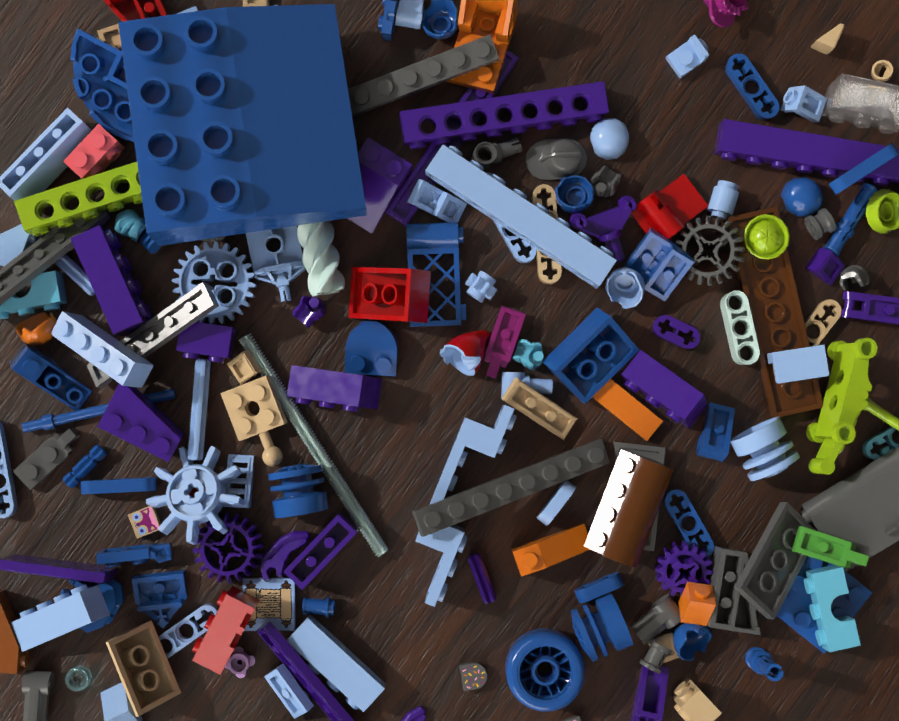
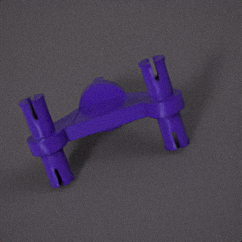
[569,195,636,263]

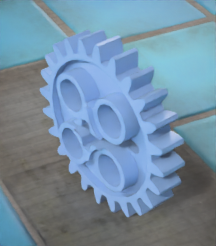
[172,241,257,325]

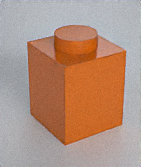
[678,581,716,626]

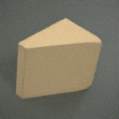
[811,23,844,55]

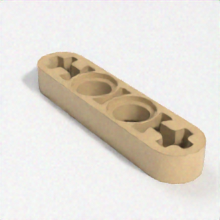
[532,184,562,285]

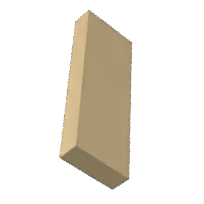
[501,377,578,440]

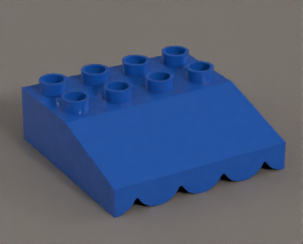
[118,4,367,246]

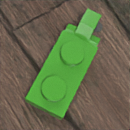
[792,526,869,568]

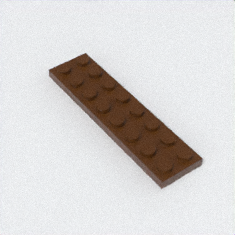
[726,206,823,418]

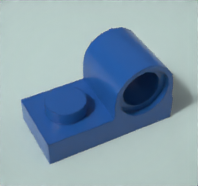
[696,402,735,462]

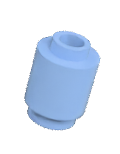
[707,180,739,220]

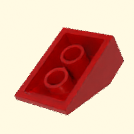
[349,267,431,323]

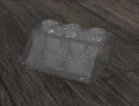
[821,73,899,134]

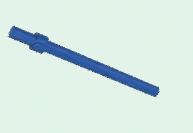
[22,388,176,433]

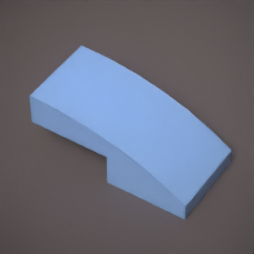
[407,179,467,223]

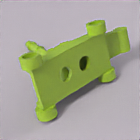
[806,338,899,475]

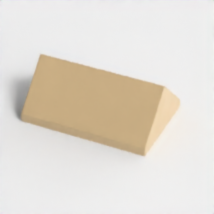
[106,621,181,717]

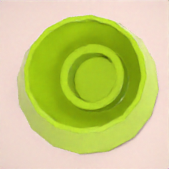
[866,189,899,233]
[744,214,790,260]

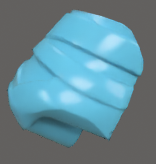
[115,209,146,242]
[512,339,544,370]

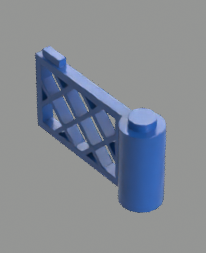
[406,222,466,327]

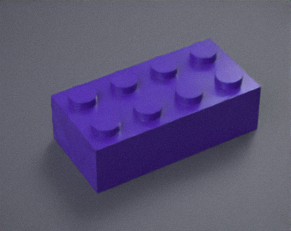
[70,225,154,337]

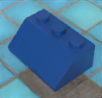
[542,308,639,404]

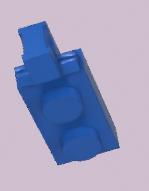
[96,542,173,567]

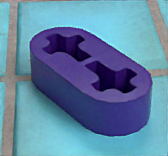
[652,315,700,350]

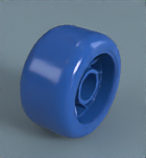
[505,628,585,712]

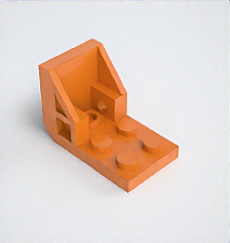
[446,0,518,94]

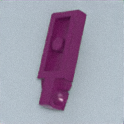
[484,306,526,379]

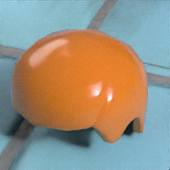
[15,312,57,345]

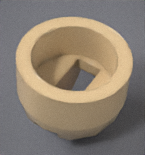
[871,60,893,83]

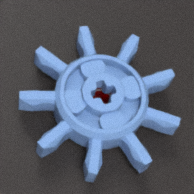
[146,446,245,545]

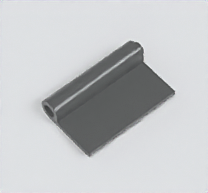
[799,446,899,573]

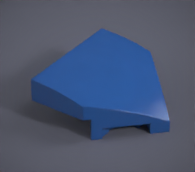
[132,570,188,628]

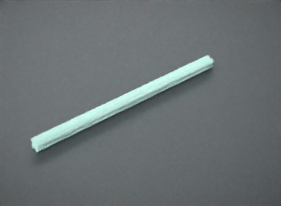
[239,334,388,557]

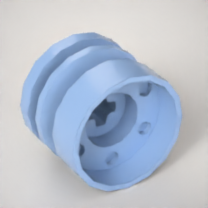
[730,416,800,481]

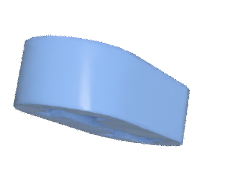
[536,480,576,526]

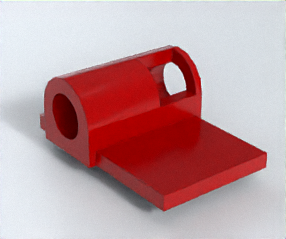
[631,174,708,239]

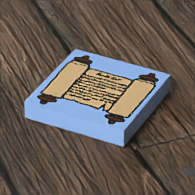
[243,577,296,631]

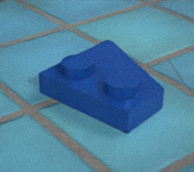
[378,0,400,41]

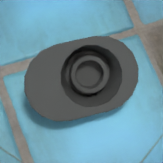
[526,138,587,180]

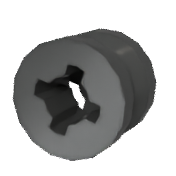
[804,208,836,240]

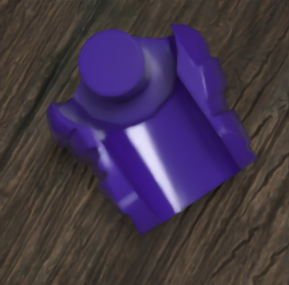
[292,295,326,328]

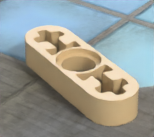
[804,299,841,347]

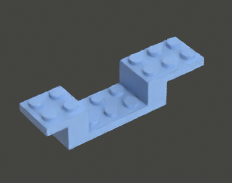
[415,405,517,607]

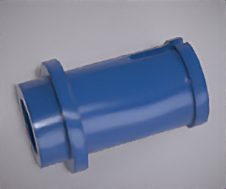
[302,597,335,618]

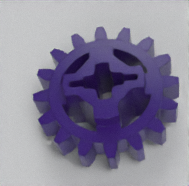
[654,541,713,596]

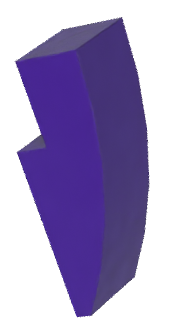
[631,665,669,721]

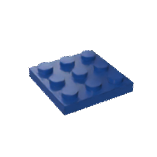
[776,556,872,654]

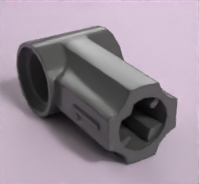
[630,594,681,645]
[22,670,55,721]

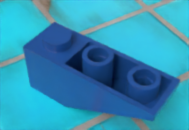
[9,343,93,411]

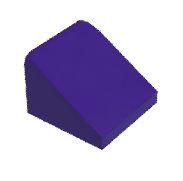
[806,248,845,286]

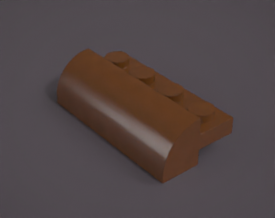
[584,449,674,567]

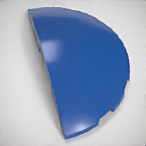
[70,28,134,142]

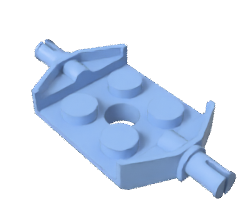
[246,226,306,302]

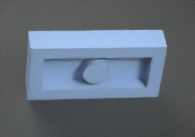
[264,663,314,719]

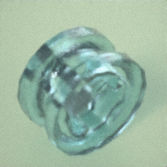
[65,666,92,692]

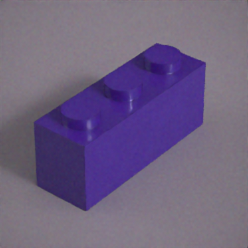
[283,512,359,590]

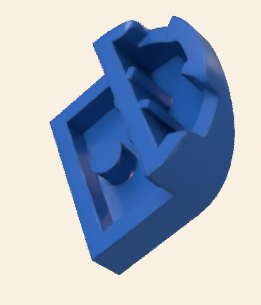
[345,320,398,376]

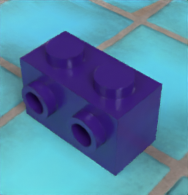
[176,322,236,363]

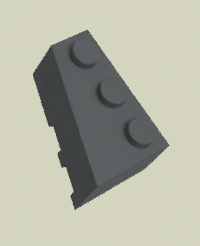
[707,545,761,635]

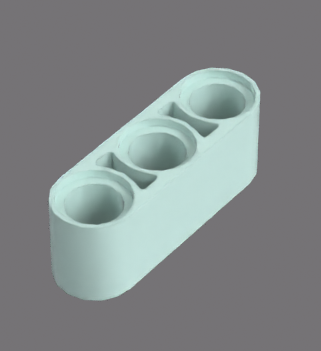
[720,291,760,365]

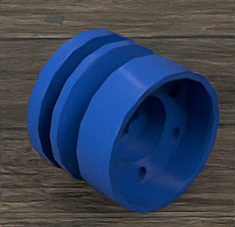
[268,463,329,518]
[570,593,633,662]

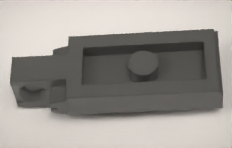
[13,429,80,490]

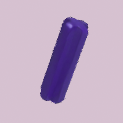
[468,553,497,604]

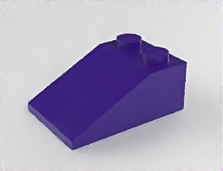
[347,137,413,234]

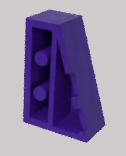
[622,350,708,429]
[287,365,382,412]
[97,383,185,462]

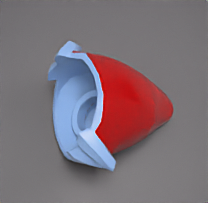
[440,330,491,376]

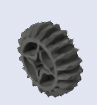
[675,216,745,286]

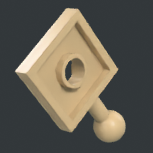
[220,375,288,467]

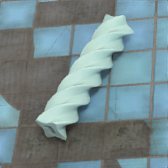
[297,221,345,297]

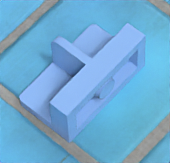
[767,345,829,384]

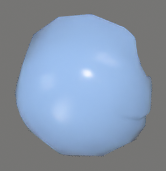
[590,118,629,160]
[606,267,645,309]

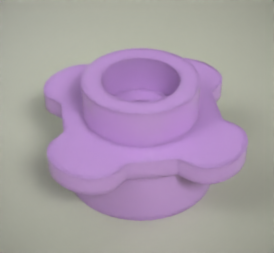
[225,646,255,678]

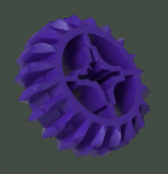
[193,513,264,584]

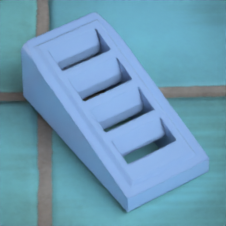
[223,454,255,508]

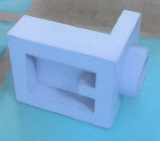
[665,35,709,78]
[781,85,827,122]

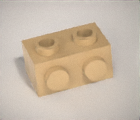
[672,679,722,721]

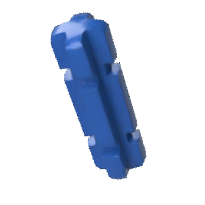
[63,445,107,488]

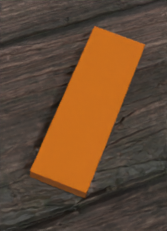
[592,379,663,441]

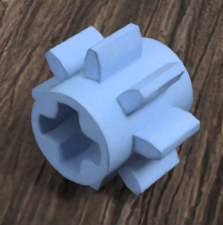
[465,271,497,303]

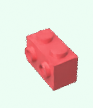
[63,124,125,179]

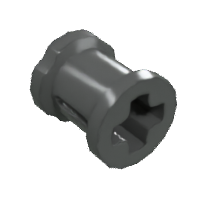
[639,640,672,674]

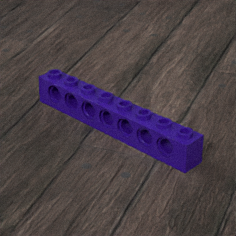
[399,81,609,149]

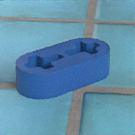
[574,572,624,603]

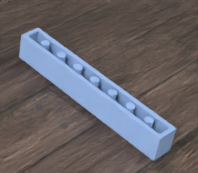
[425,145,617,289]

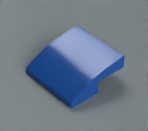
[623,228,694,301]

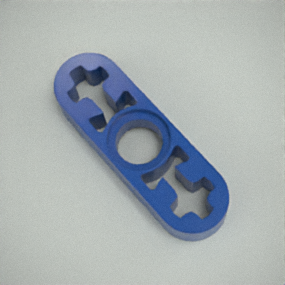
[725,54,779,121]
[829,143,899,195]
[81,477,157,494]
[663,489,714,557]

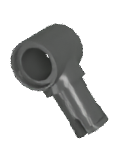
[470,137,522,172]

